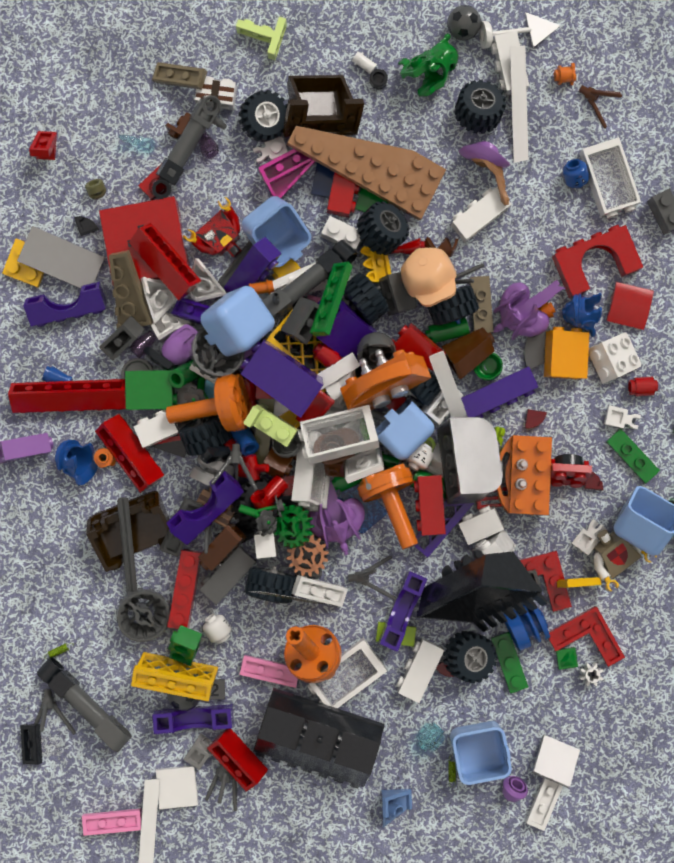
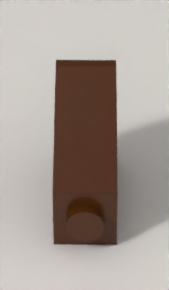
[441,327,495,380]
[198,523,247,571]

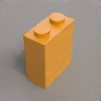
[544,327,589,379]

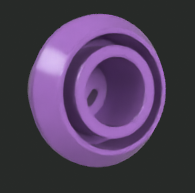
[502,776,528,802]

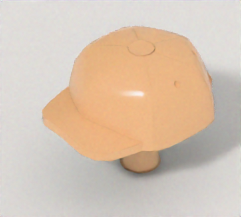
[401,248,457,307]

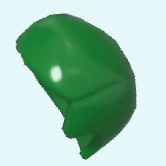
[473,353,503,381]

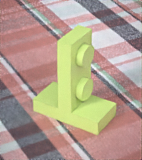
[236,17,287,60]
[243,403,299,447]

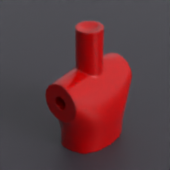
[238,454,270,481]

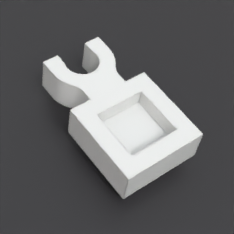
[253,136,288,163]
[604,405,641,429]
[572,519,606,555]

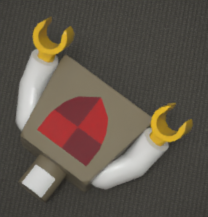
[594,530,657,592]

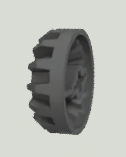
[190,328,245,379]
[116,587,170,642]

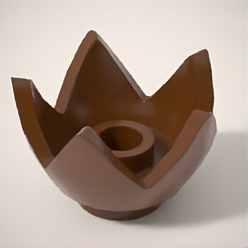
[425,237,459,257]

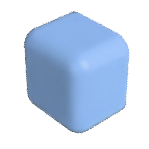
[241,196,311,267]
[201,286,275,356]
[376,399,435,460]
[614,486,674,556]
[450,721,512,785]

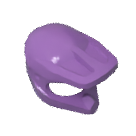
[162,324,198,365]

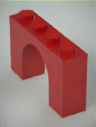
[552,224,643,299]
[359,323,446,411]

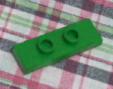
[606,429,660,484]

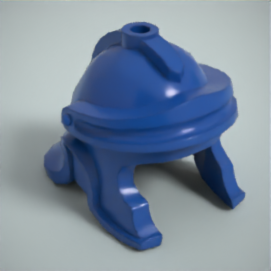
[562,293,602,337]
[55,440,98,486]

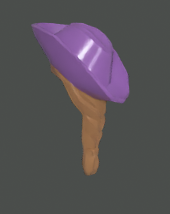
[458,141,511,206]

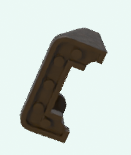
[86,491,170,572]

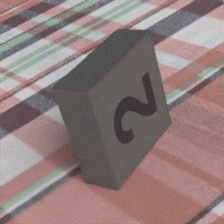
[209,679,225,700]

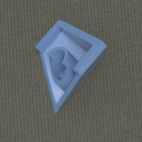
[381,789,412,828]

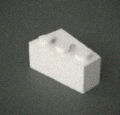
[473,530,516,555]

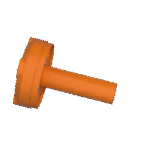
[166,374,252,432]
[357,463,418,550]
[284,625,342,683]

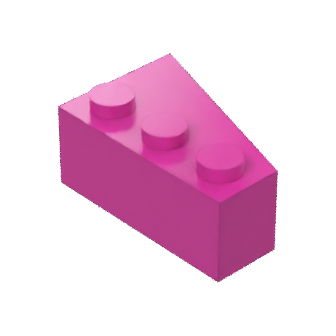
[258,149,316,198]

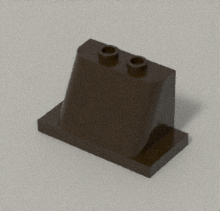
[283,75,365,137]

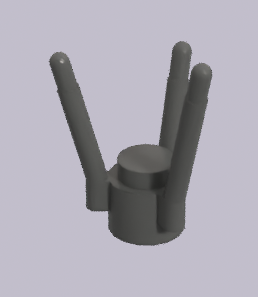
[205,764,237,811]

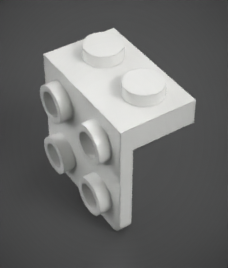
[588,332,641,384]

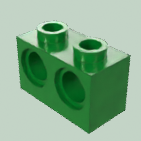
[168,625,202,666]

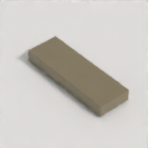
[152,62,207,90]

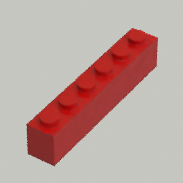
[8,379,126,413]

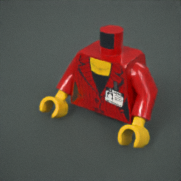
[183,197,242,258]

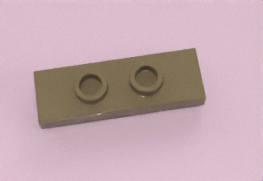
[470,276,494,333]

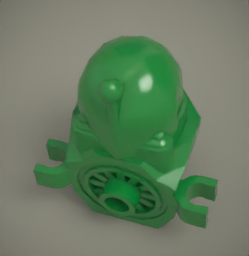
[398,33,459,97]

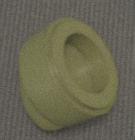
[85,179,106,199]

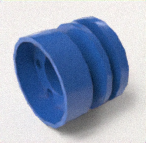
[503,605,550,652]

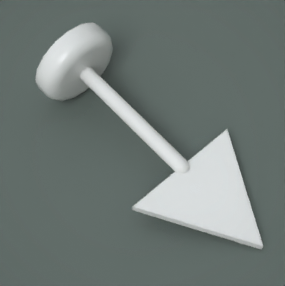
[479,13,560,49]

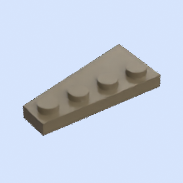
[109,250,153,328]

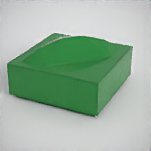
[555,647,578,670]

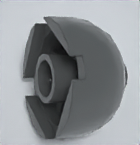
[357,332,396,370]

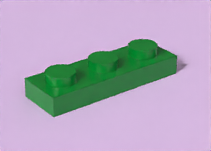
[491,631,528,694]

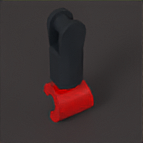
[200,439,244,464]

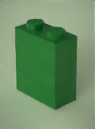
[125,370,178,410]

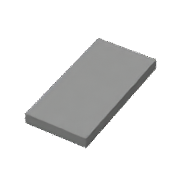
[17,226,105,289]

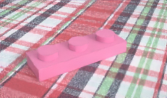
[240,655,300,688]
[82,808,142,836]

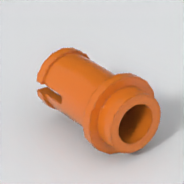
[249,279,274,295]

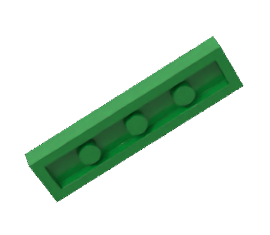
[310,262,353,336]

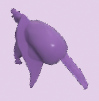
[493,280,565,340]
[308,476,365,555]

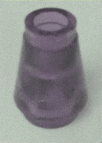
[198,130,219,159]
[129,330,157,359]

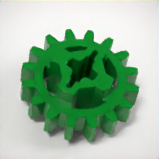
[274,505,314,548]

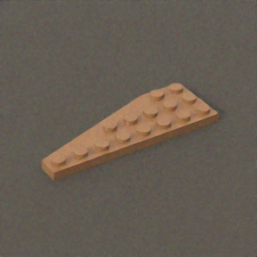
[286,126,446,220]

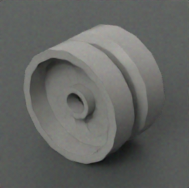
[189,455,234,487]

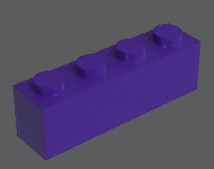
[223,237,282,293]
[461,366,539,418]

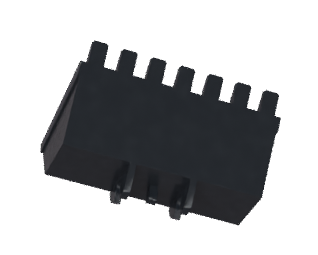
[417,550,548,632]
[253,688,385,789]

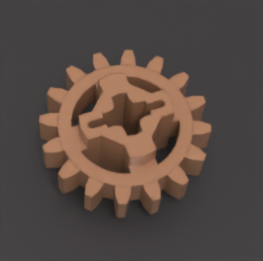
[286,535,329,577]

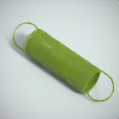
[44,643,74,658]
[448,755,456,788]

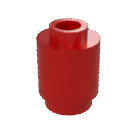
[312,343,342,368]
[628,376,658,397]

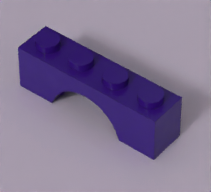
[23,282,107,327]
[167,471,244,545]
[378,571,428,652]
[152,704,234,734]

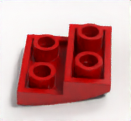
[606,281,654,330]

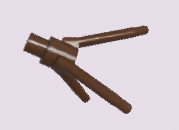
[579,85,622,128]

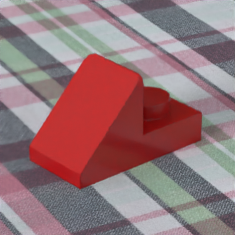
[29,131,57,160]

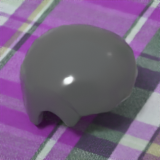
[271,432,301,458]

